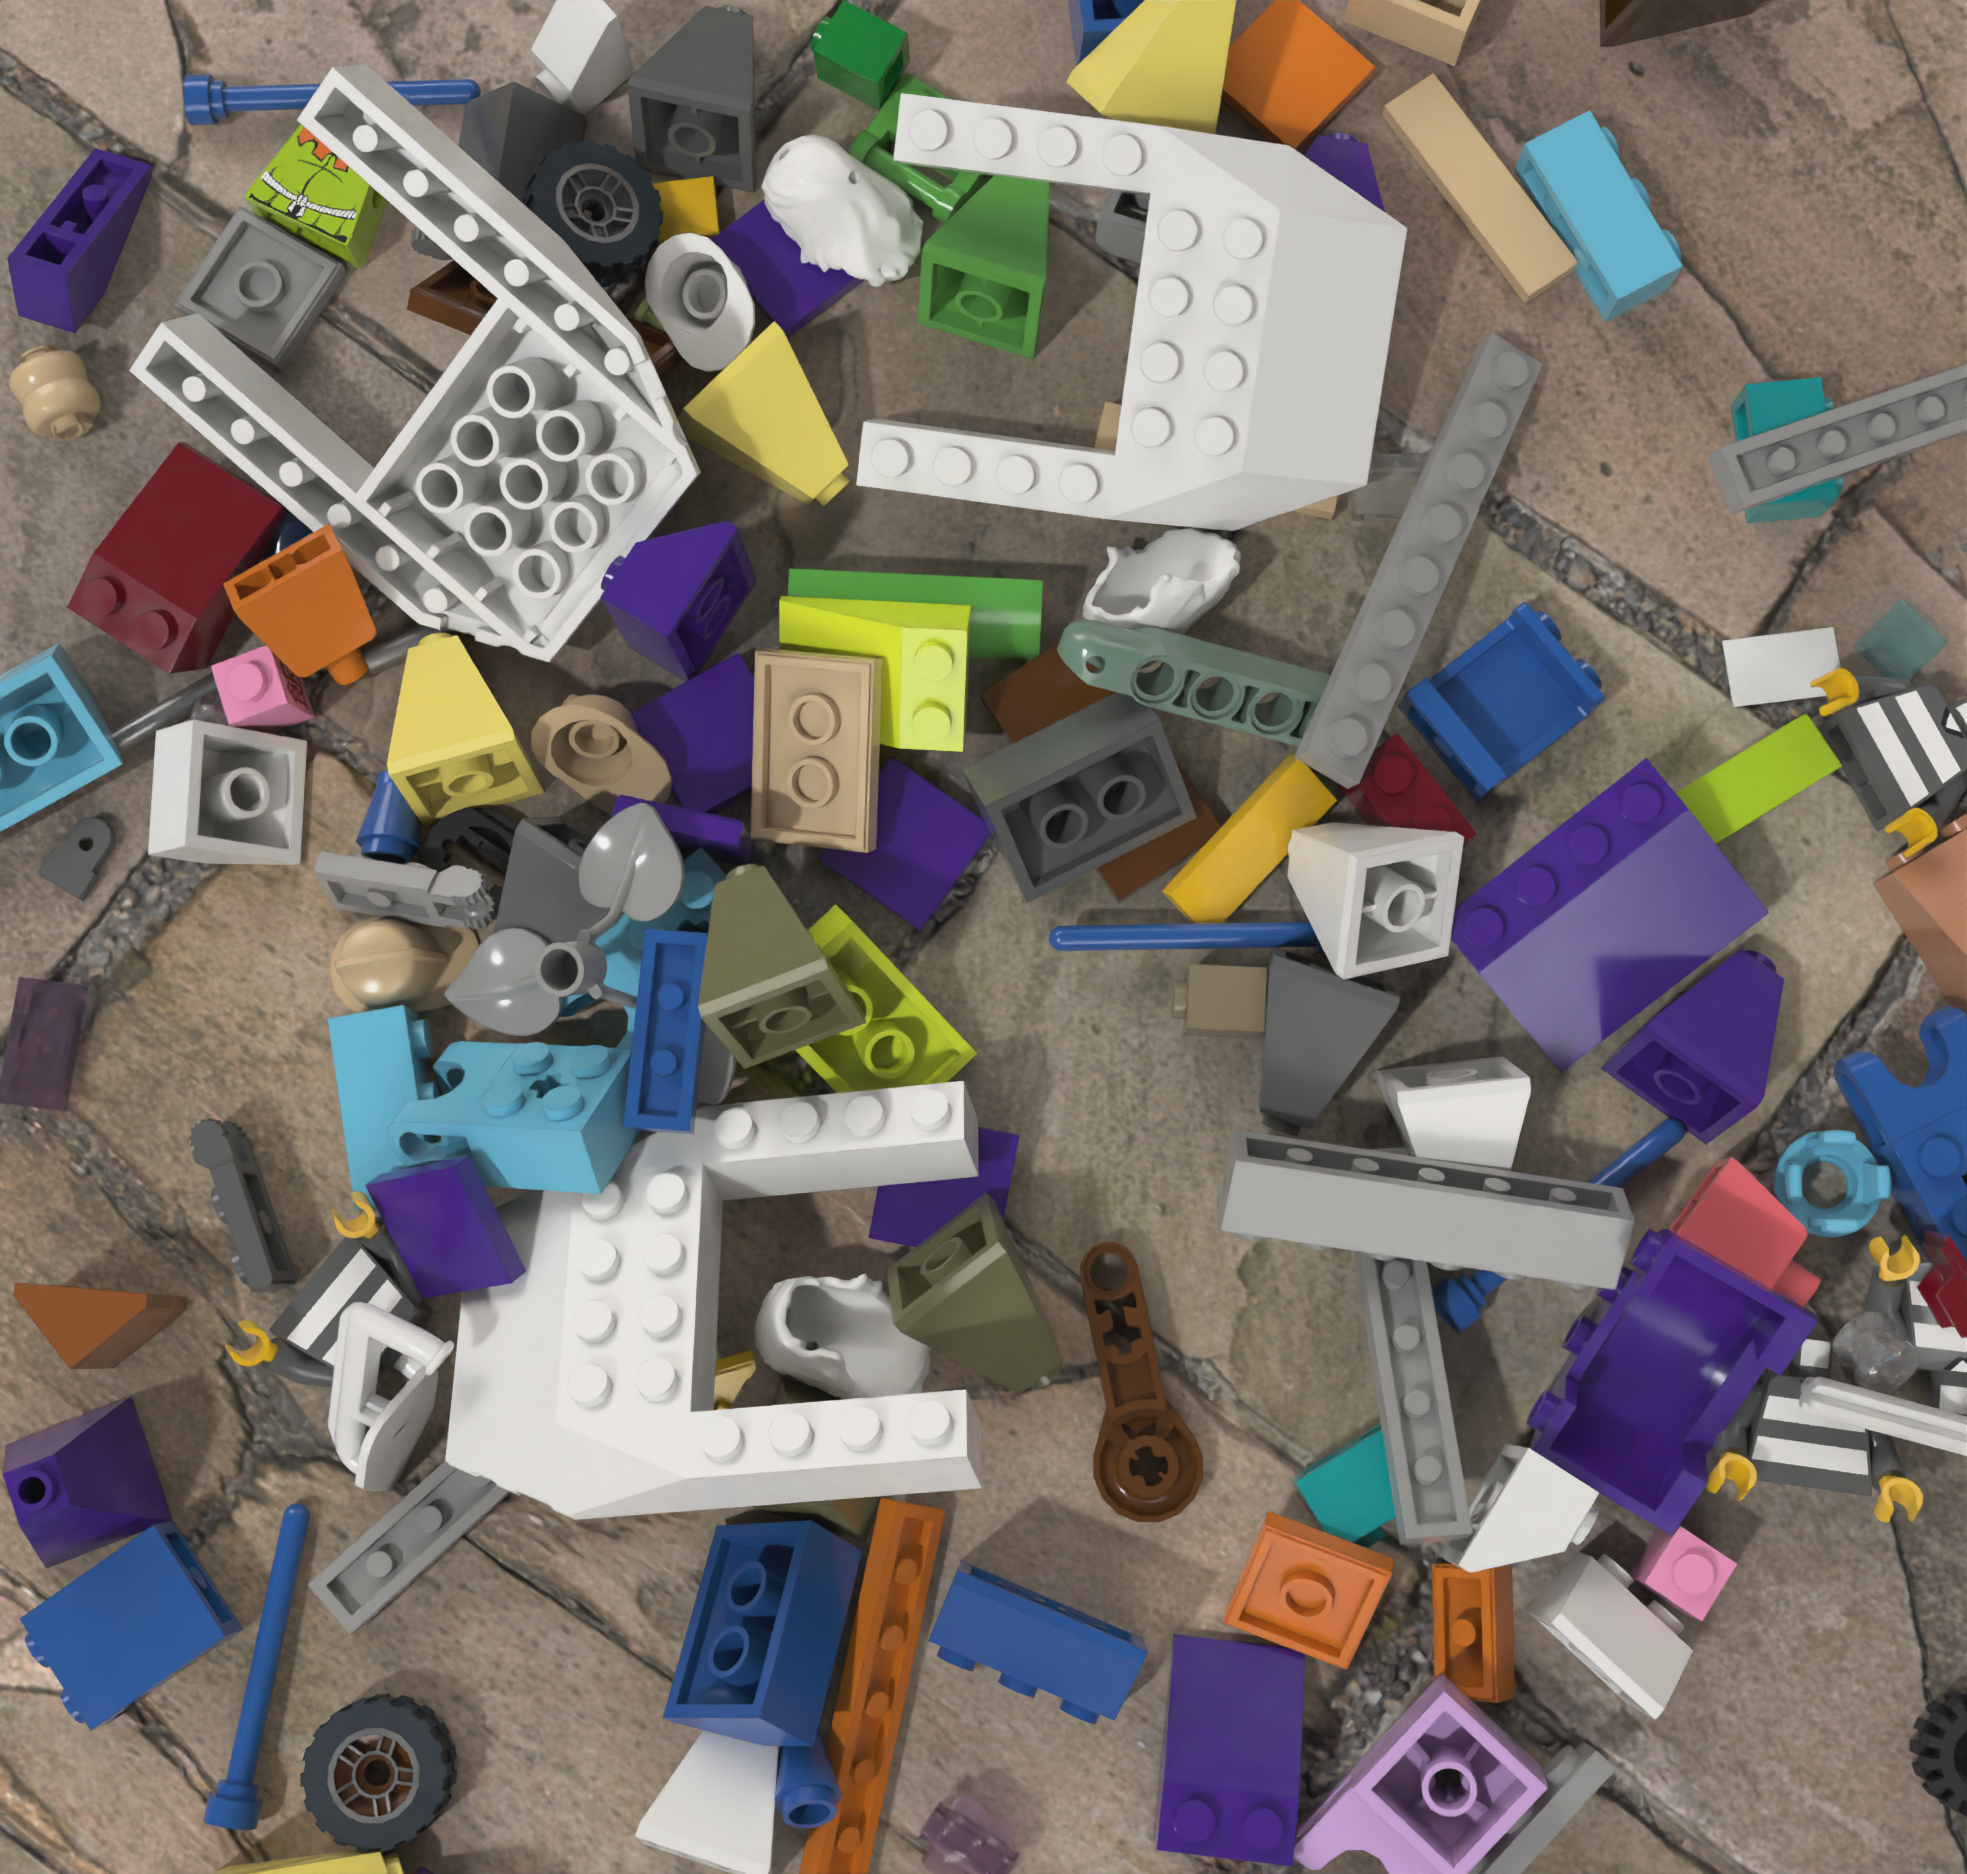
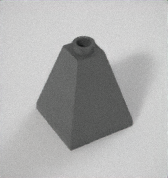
[628,5,757,193]
[493,816,624,945]
[1259,947,1401,1136]

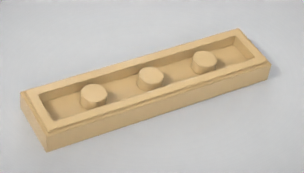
[1382,73,1579,304]

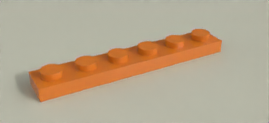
[799,1497,946,1874]

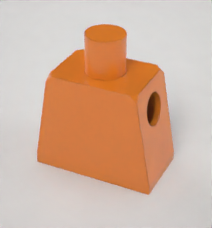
[223,524,377,685]

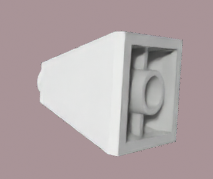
[1287,822,1464,980]
[1377,1056,1531,1171]
[635,1730,780,1874]

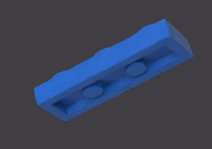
[623,929,708,1134]

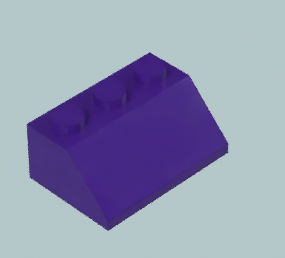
[600,521,757,682]

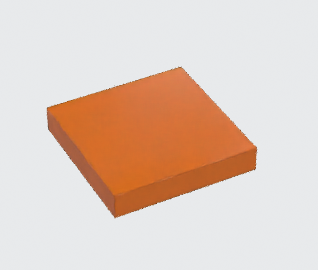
[1221,0,1376,152]
[1222,1511,1394,1670]

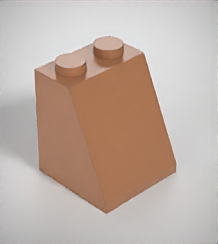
[1873,813,1967,1011]

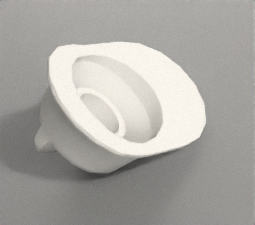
[645,233,755,372]

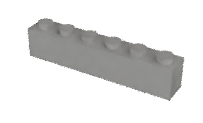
[1218,1129,1635,1290]

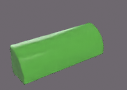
[788,568,1043,661]

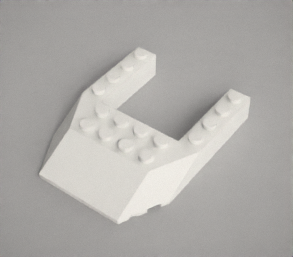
[129,64,701,662]
[856,93,1407,531]
[445,1081,982,1520]

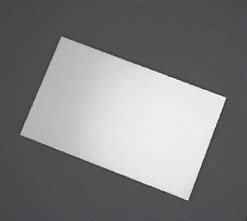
[1722,627,1841,707]

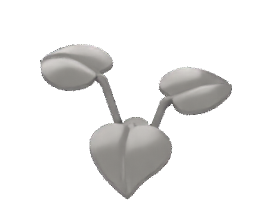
[444,803,736,1105]

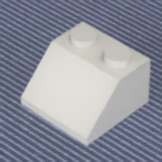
[148,719,307,865]
[1438,1444,1599,1573]
[1526,1552,1693,1720]

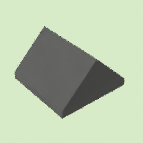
[458,82,587,201]

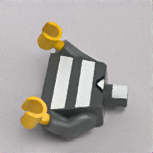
[1810,668,1967,858]
[225,1191,431,1388]
[1865,1235,1967,1415]
[1706,1339,1923,1523]

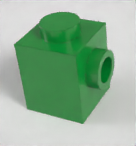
[811,0,910,110]

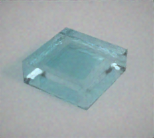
[1852,599,1948,681]

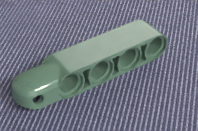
[1057,619,1331,746]

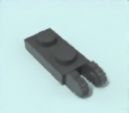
[189,1118,297,1292]

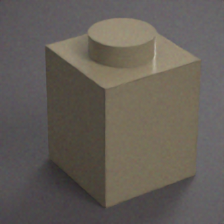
[1172,964,1267,1039]

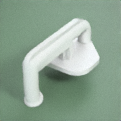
[328,1302,454,1492]

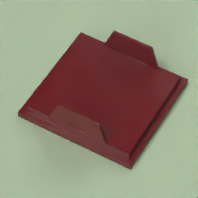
[1917,1230,1967,1338]

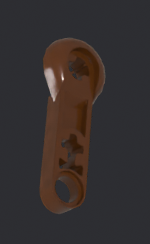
[1080,1242,1203,1522]

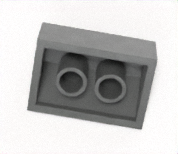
[961,692,1197,903]

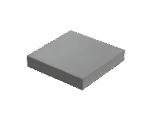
[174,205,347,372]

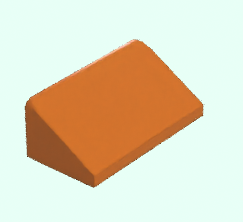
[1432,1563,1515,1703]

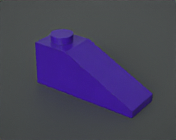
[7,148,153,333]

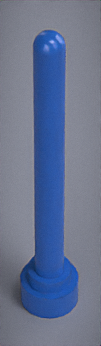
[183,74,481,126]
[1049,921,1325,953]
[1432,1118,1685,1334]
[203,1503,310,1830]

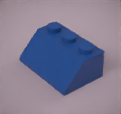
[663,1520,862,1746]
[928,1560,1148,1724]

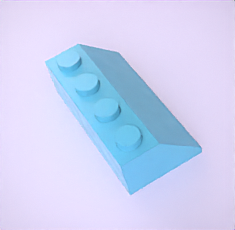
[0,643,124,832]

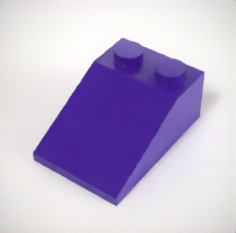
[1153,1633,1305,1867]

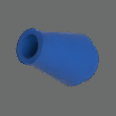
[356,770,420,865]
[774,1726,842,1828]

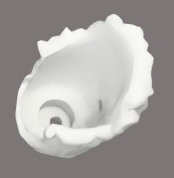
[761,134,923,287]
[1083,527,1241,669]
[754,1273,932,1400]

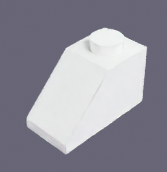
[531,0,635,116]

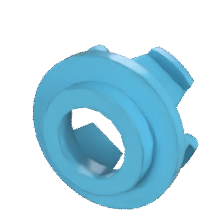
[1773,1130,1892,1238]

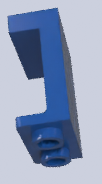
[1398,602,1605,803]
[20,1521,244,1731]

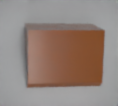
[13,1282,187,1369]

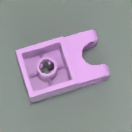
[1294,1673,1548,1874]

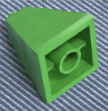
[917,175,1049,359]

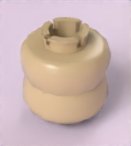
[9,345,101,441]

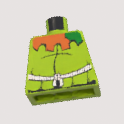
[244,124,387,270]

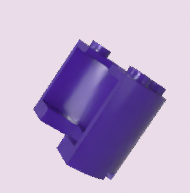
[1526,1229,1818,1535]

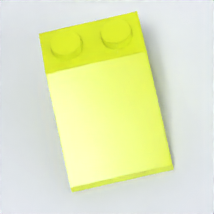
[779,596,971,752]
[796,904,977,1093]

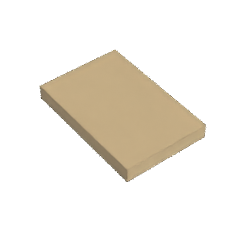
[751,648,883,853]

